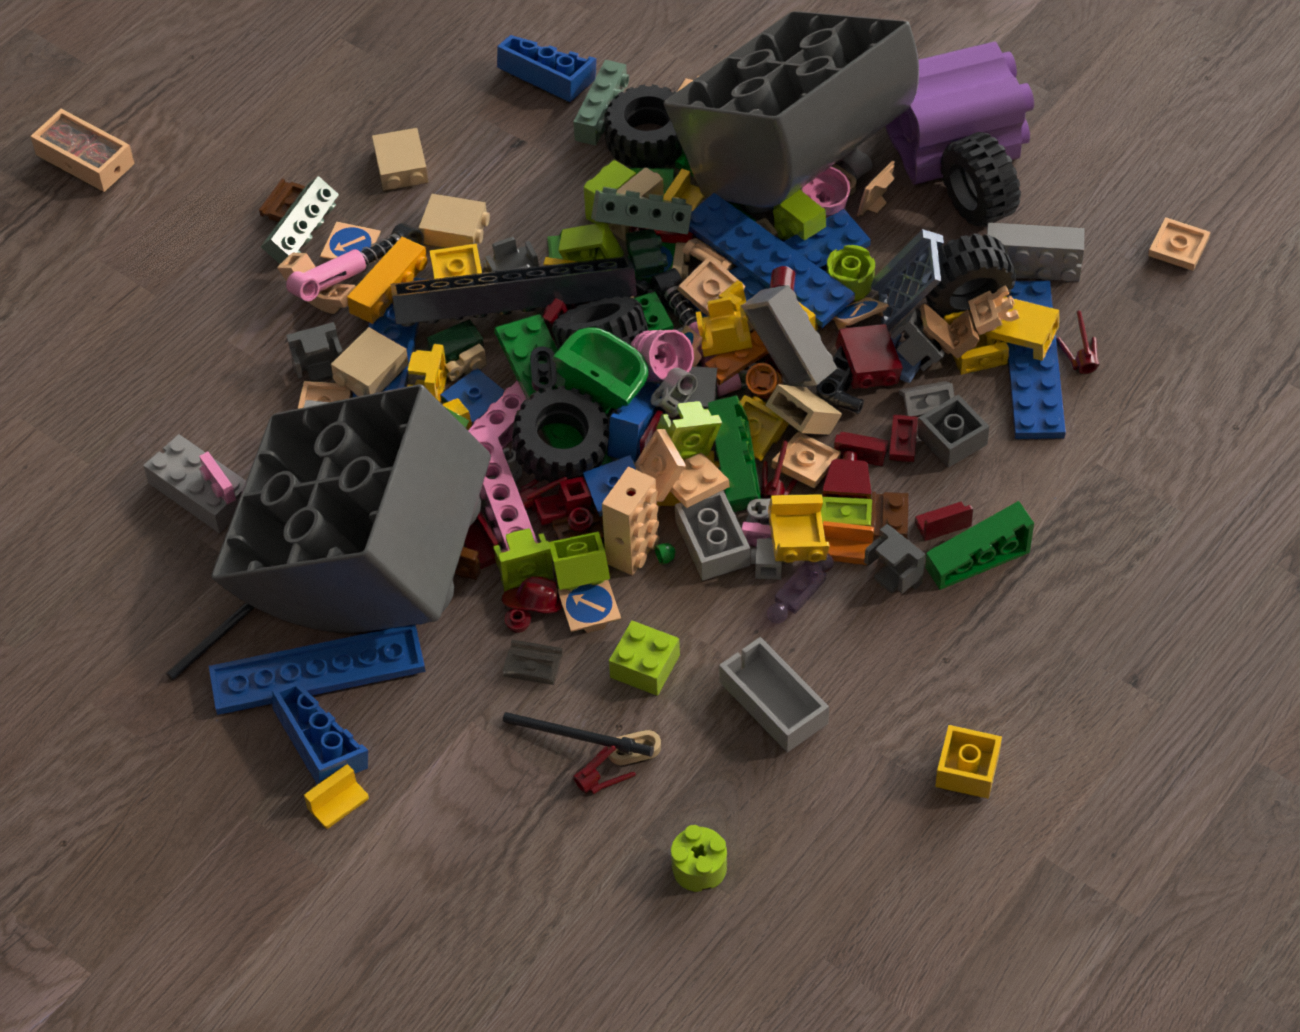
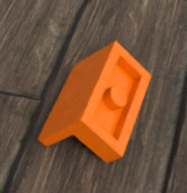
[823,521,874,565]

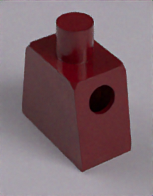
[823,451,871,499]

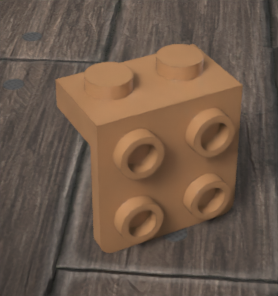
[920,303,980,359]

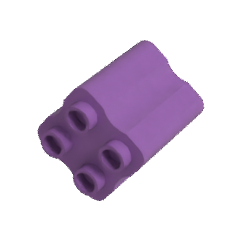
[885,41,1034,185]

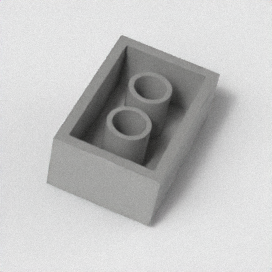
[675,490,750,581]

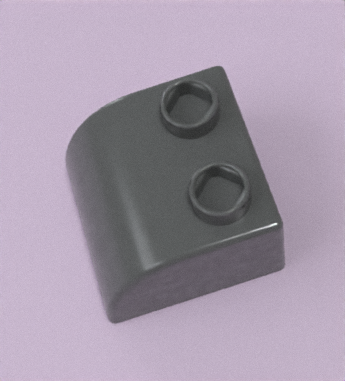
[664,11,919,214]
[211,384,491,633]

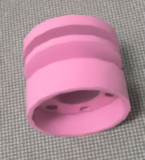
[800,167,850,218]
[630,330,694,382]

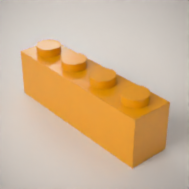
[347,237,428,324]

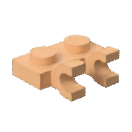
[968,285,1019,335]

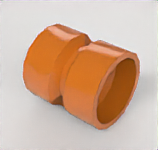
[746,363,784,400]

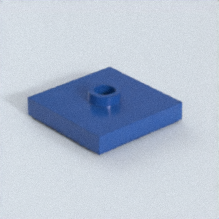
[440,368,505,425]
[583,455,636,517]

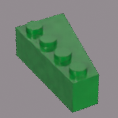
[708,395,762,512]
[925,501,1034,590]

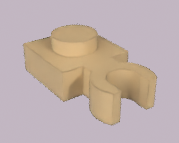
[445,344,487,381]

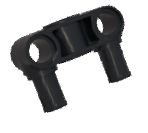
[816,346,864,414]

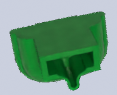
[552,327,648,417]

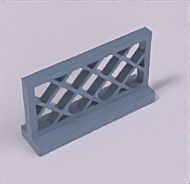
[871,229,944,331]

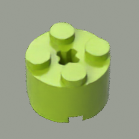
[827,245,875,302]
[671,825,727,892]

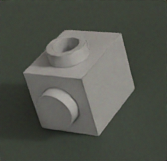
[751,538,782,580]

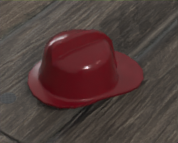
[502,576,563,613]

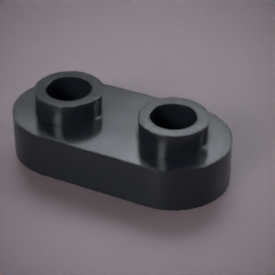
[530,347,557,393]

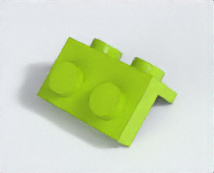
[821,497,872,527]

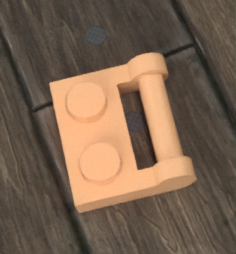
[682,238,735,271]

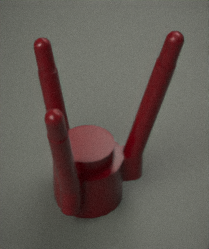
[1056,310,1099,374]
[761,441,798,499]
[519,476,567,512]
[572,746,636,794]

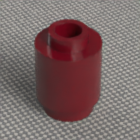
[770,266,796,291]

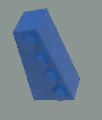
[497,35,597,102]
[607,381,674,463]
[272,681,368,785]

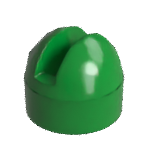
[655,543,676,565]

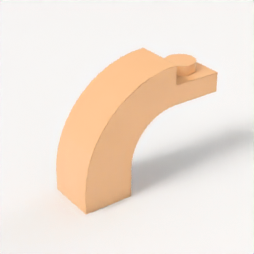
[277,252,356,314]

